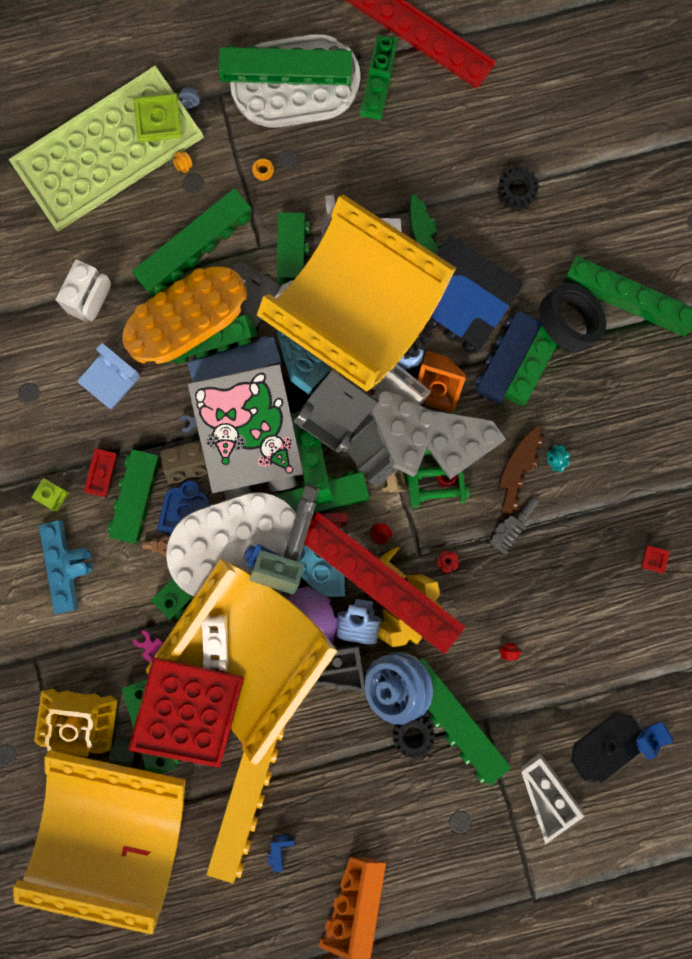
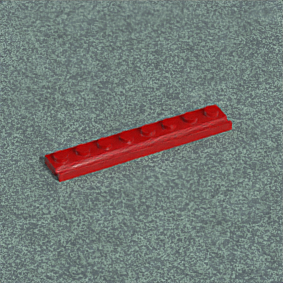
[345,0,496,89]
[304,512,466,655]

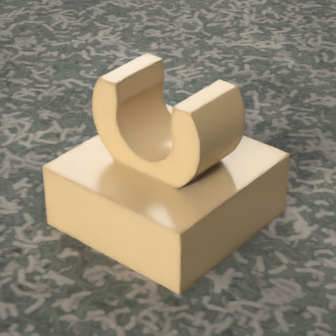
[382,469,408,492]

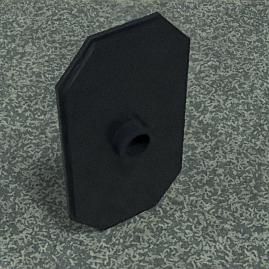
[571,712,641,784]

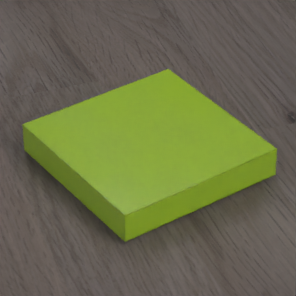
[133,93,182,143]

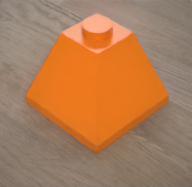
[417,351,466,413]

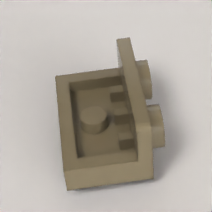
[160,440,208,484]

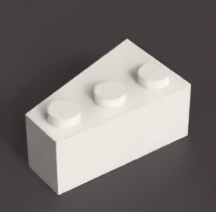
[521,753,584,844]

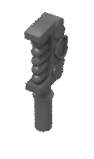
[489,497,539,555]

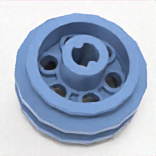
[364,652,433,724]

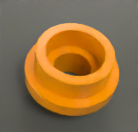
[173,151,193,173]
[252,159,274,181]

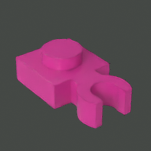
[133,630,164,663]

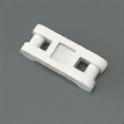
[201,614,229,672]

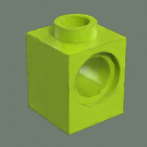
[31,478,69,512]

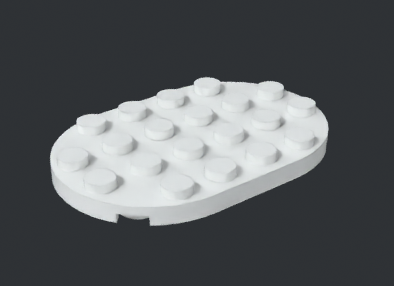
[230,34,360,127]
[166,492,296,597]

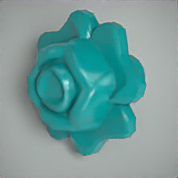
[547,445,570,472]

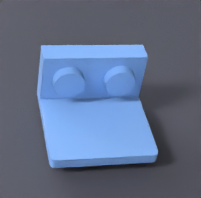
[78,343,140,409]

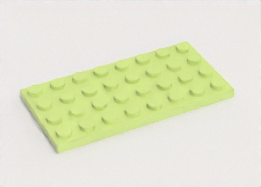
[9,66,204,232]

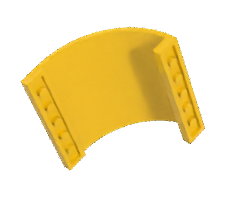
[257,194,456,391]
[146,558,337,765]
[14,750,185,935]

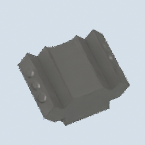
[346,413,397,485]

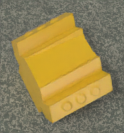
[378,573,443,647]
[34,688,118,757]

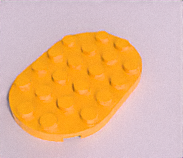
[122,267,247,364]

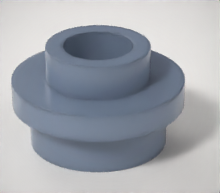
[178,87,200,108]

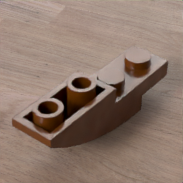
[497,426,544,514]

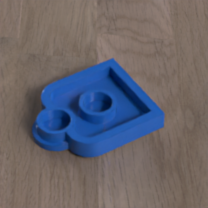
[157,480,210,533]

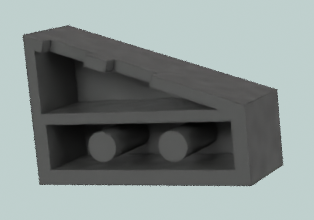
[314,643,365,693]

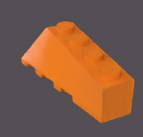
[318,857,386,959]

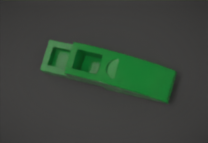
[360,34,398,120]
[408,194,441,254]

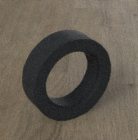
[539,282,606,352]

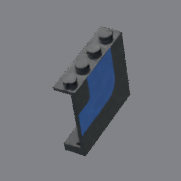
[432,235,524,354]

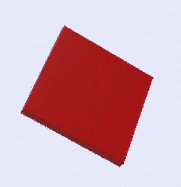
[128,657,244,768]

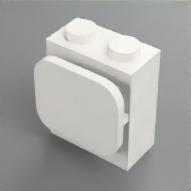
[56,259,111,323]

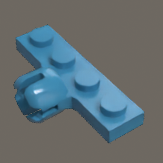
[39,520,94,614]

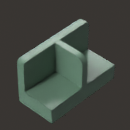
[249,550,305,594]

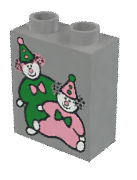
[188,364,303,500]

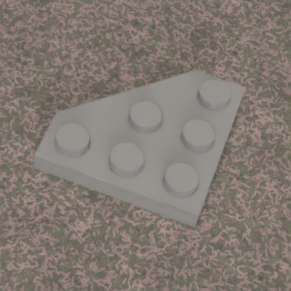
[370,385,440,477]
[427,410,506,479]

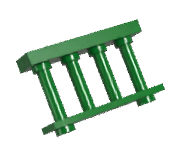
[407,412,469,509]

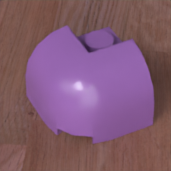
[287,586,338,645]

